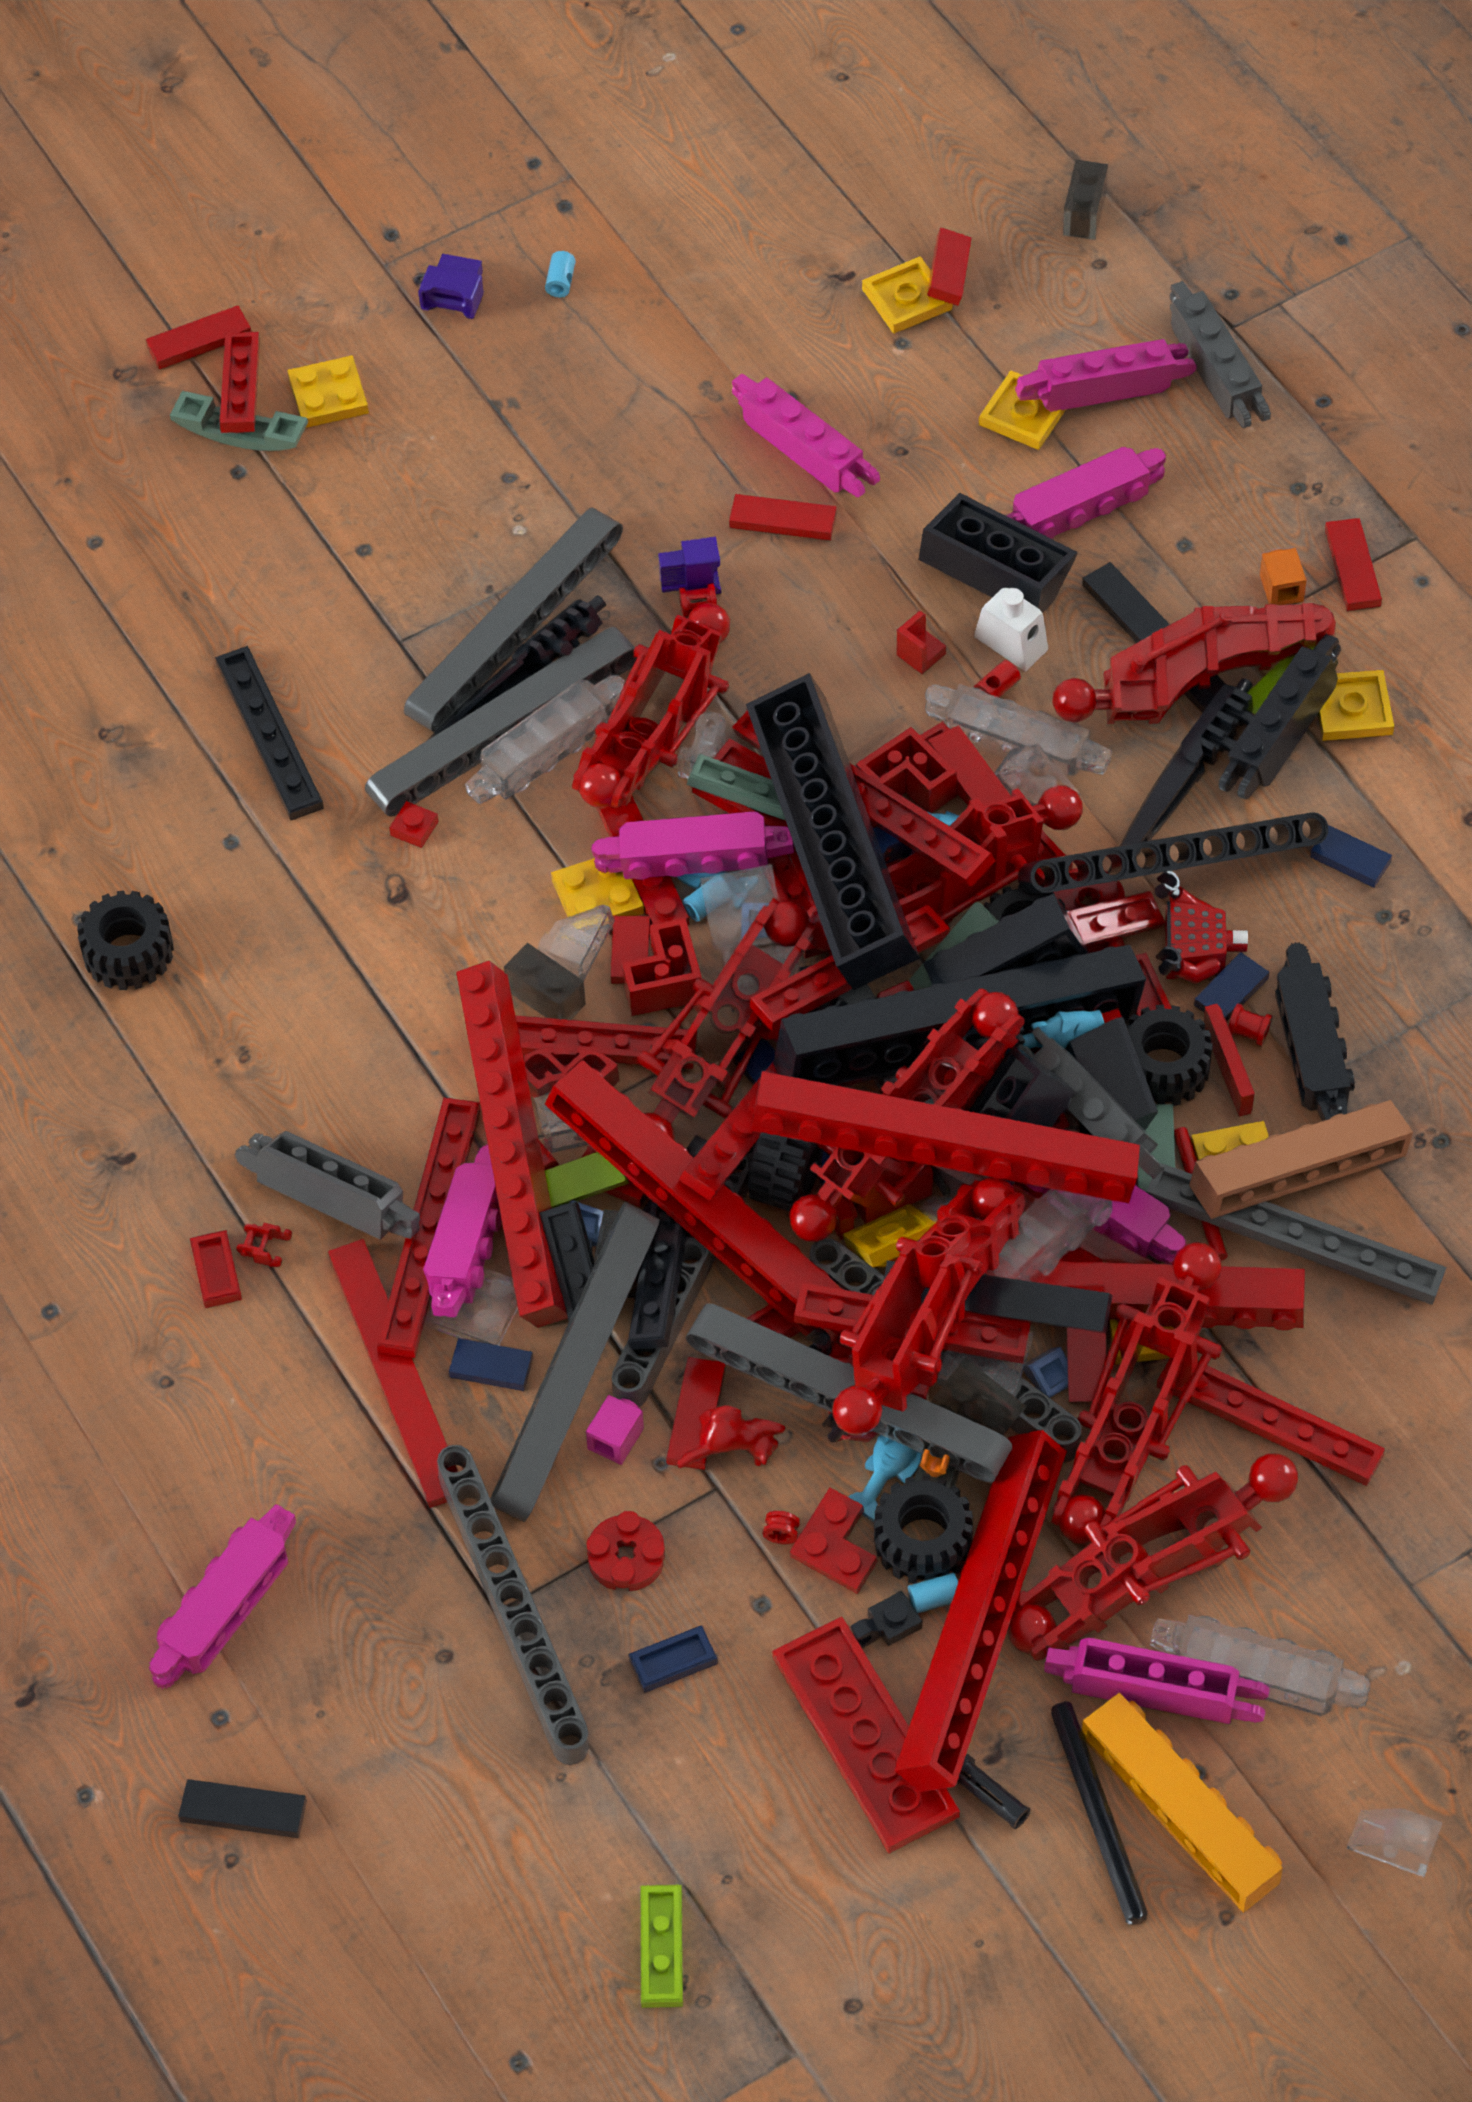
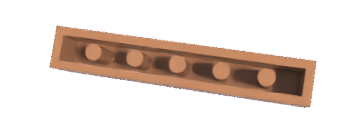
[1189,1100,1413,1219]

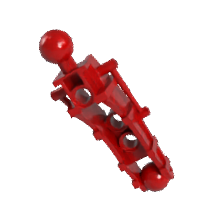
[572,602,730,809]
[1052,603,1336,724]
[807,785,1083,955]
[636,897,817,1141]
[789,988,1025,1242]
[832,1177,1025,1435]
[1051,1242,1223,1545]
[1007,1453,1298,1661]

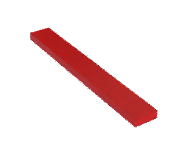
[377,1097,481,1358]
[328,1239,458,1508]

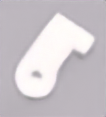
[678,712,726,779]

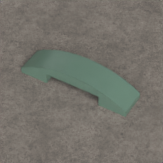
[170,391,308,451]

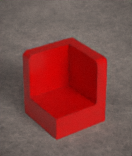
[897,611,946,674]

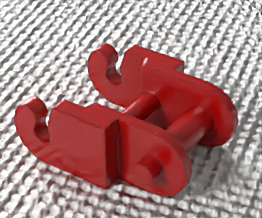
[236,1222,293,1267]

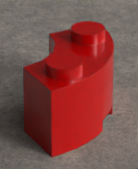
[523,1045,620,1105]

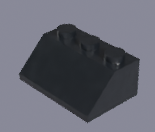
[1065,1017,1158,1135]
[969,1046,1075,1185]

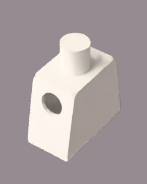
[974,588,1048,672]

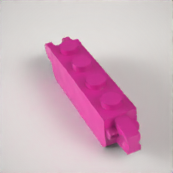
[1015,339,1197,412]
[732,373,881,497]
[1007,447,1166,539]
[591,812,795,880]
[423,1144,502,1317]
[1026,1184,1186,1265]
[149,1504,296,1689]
[1044,1638,1270,1724]

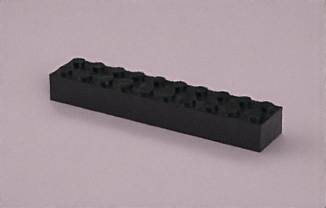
[746,673,920,990]
[773,945,1146,1087]

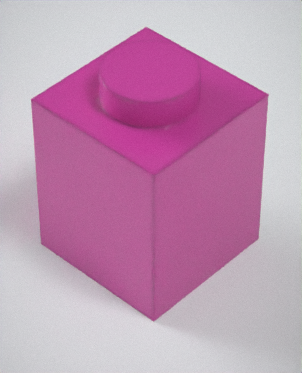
[586,1395,644,1465]

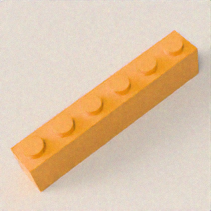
[1082,1692,1283,1913]

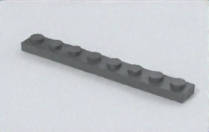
[1146,1162,1447,1305]

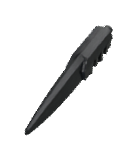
[427,595,606,740]
[1108,678,1255,874]

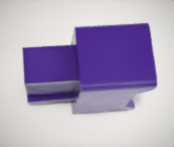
[418,253,484,319]
[658,537,722,594]

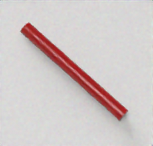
[1174,1127,1228,1261]

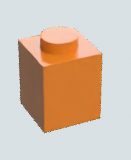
[1260,548,1307,605]

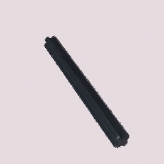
[1051,1701,1148,1925]

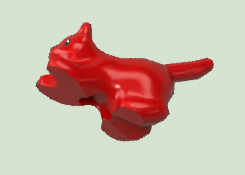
[677,1405,785,1469]

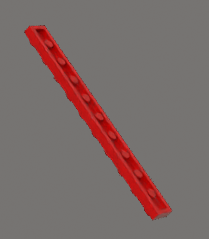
[731,710,996,887]

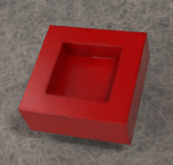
[389,801,439,848]
[834,1197,857,1240]

